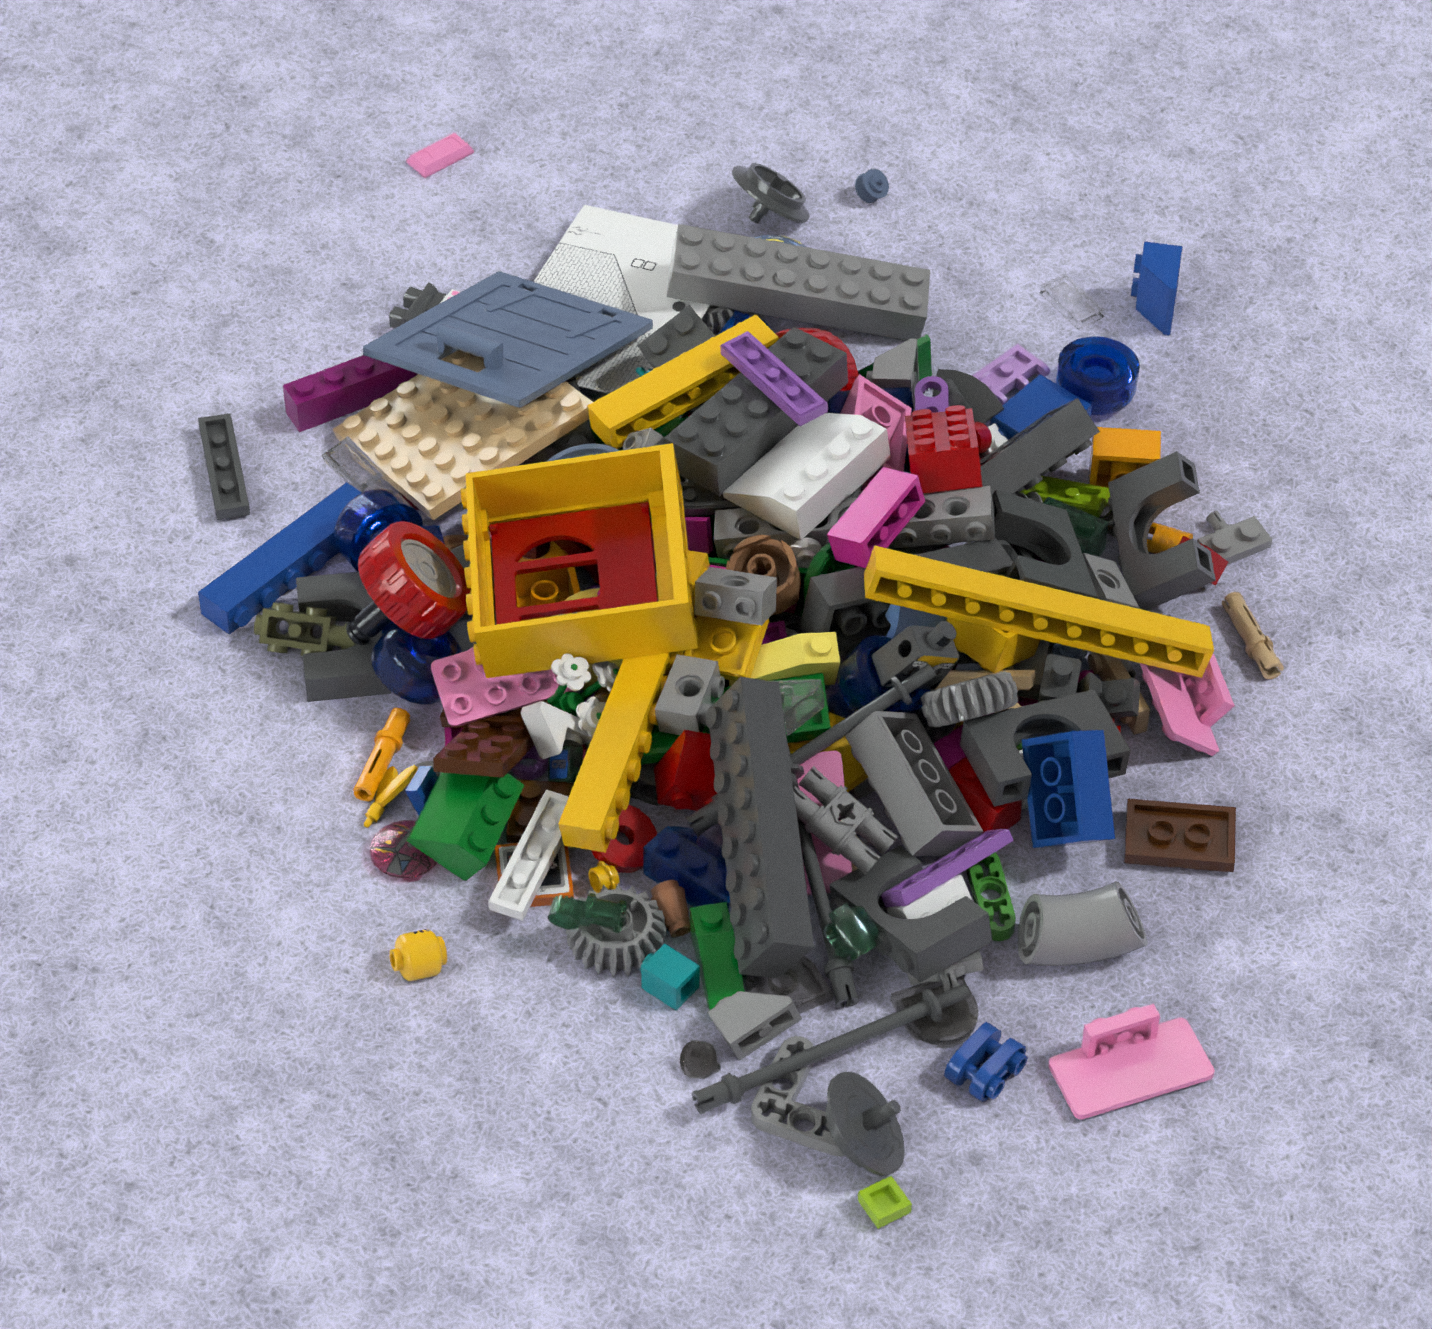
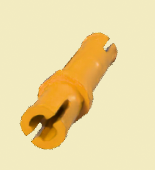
[353,708,411,802]

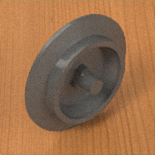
[732,163,810,224]
[826,1071,905,1176]

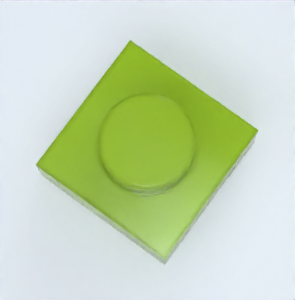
[858,1175,912,1229]

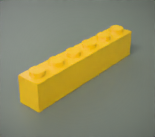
[587,314,779,449]

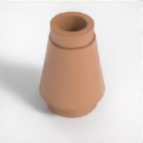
[650,880,691,938]

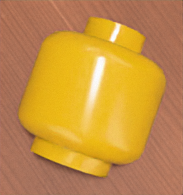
[389,929,447,981]

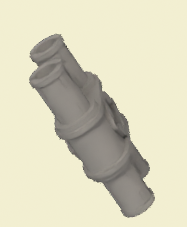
[793,766,898,875]

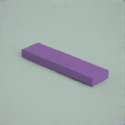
[720,331,828,426]
[881,828,1014,907]

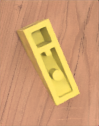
[728,632,840,686]

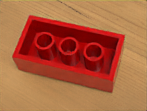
[905,405,983,494]

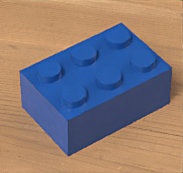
[1021,730,1115,848]

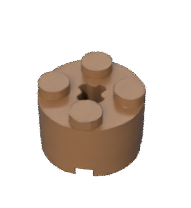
[726,535,802,616]

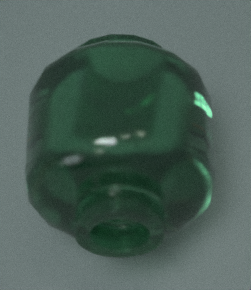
[823,903,879,961]

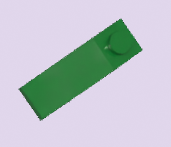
[690,902,745,1021]

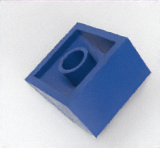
[1131,241,1183,336]

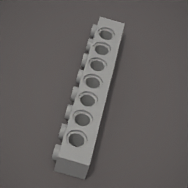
[714,485,995,559]

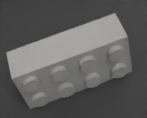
[846,711,983,856]

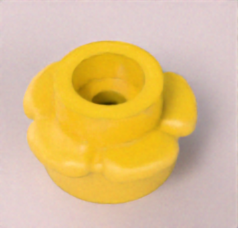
[588,861,620,893]

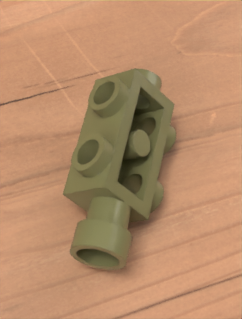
[254,602,356,656]

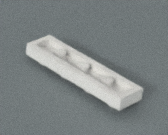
[488,789,569,921]

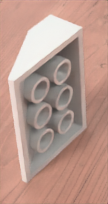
[723,413,891,540]

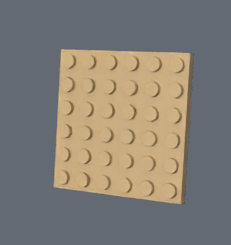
[333,350,593,520]

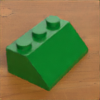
[407,772,524,881]

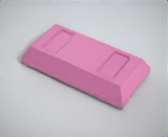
[406,133,474,178]

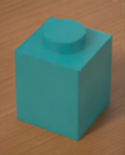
[640,944,700,1011]

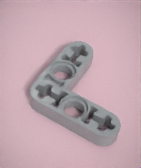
[751,1036,845,1157]

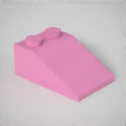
[840,375,912,491]

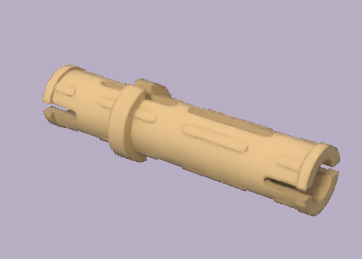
[1222,592,1284,679]

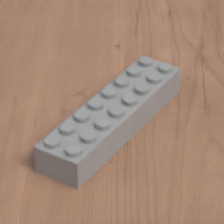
[666,224,930,340]

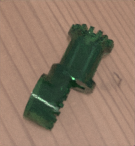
[547,893,627,933]

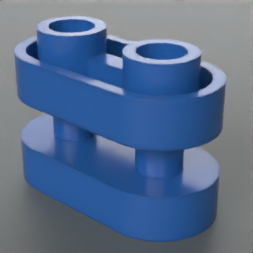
[944,1022,1028,1102]

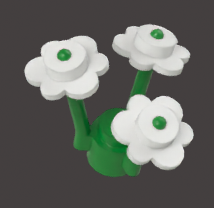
[547,653,620,738]

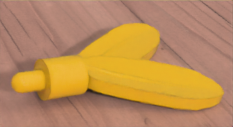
[364,765,418,828]

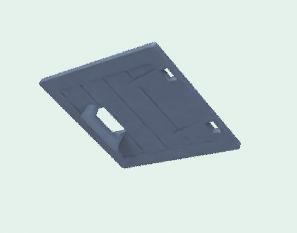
[363,271,653,408]

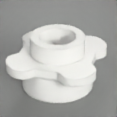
[790,538,821,568]

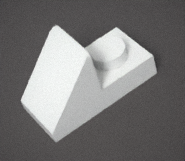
[521,701,592,759]

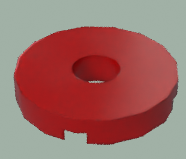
[591,804,658,873]

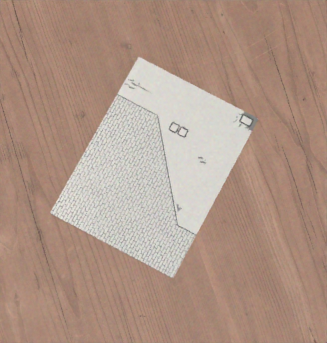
[528,205,710,394]

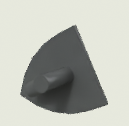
[932,369,1004,424]

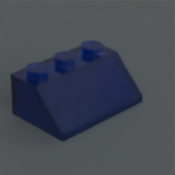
[643,826,731,914]

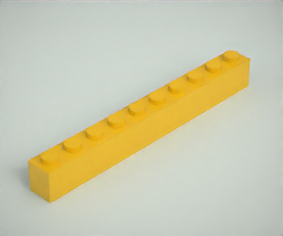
[864,545,1214,678]
[558,550,710,853]

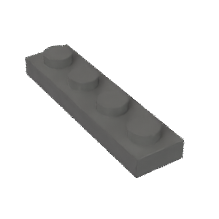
[198,413,250,520]

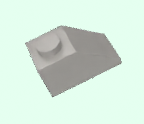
[707,991,802,1060]

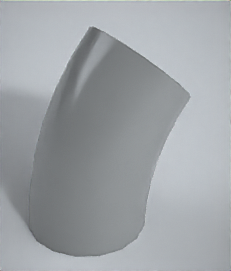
[1017,881,1148,966]

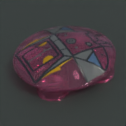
[370,820,437,882]

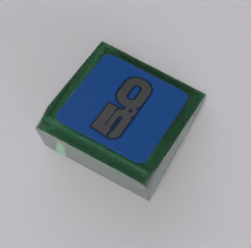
[548,746,583,783]

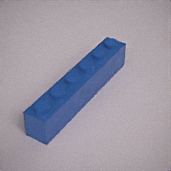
[198,482,377,635]

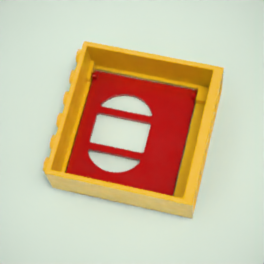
[460,443,698,679]

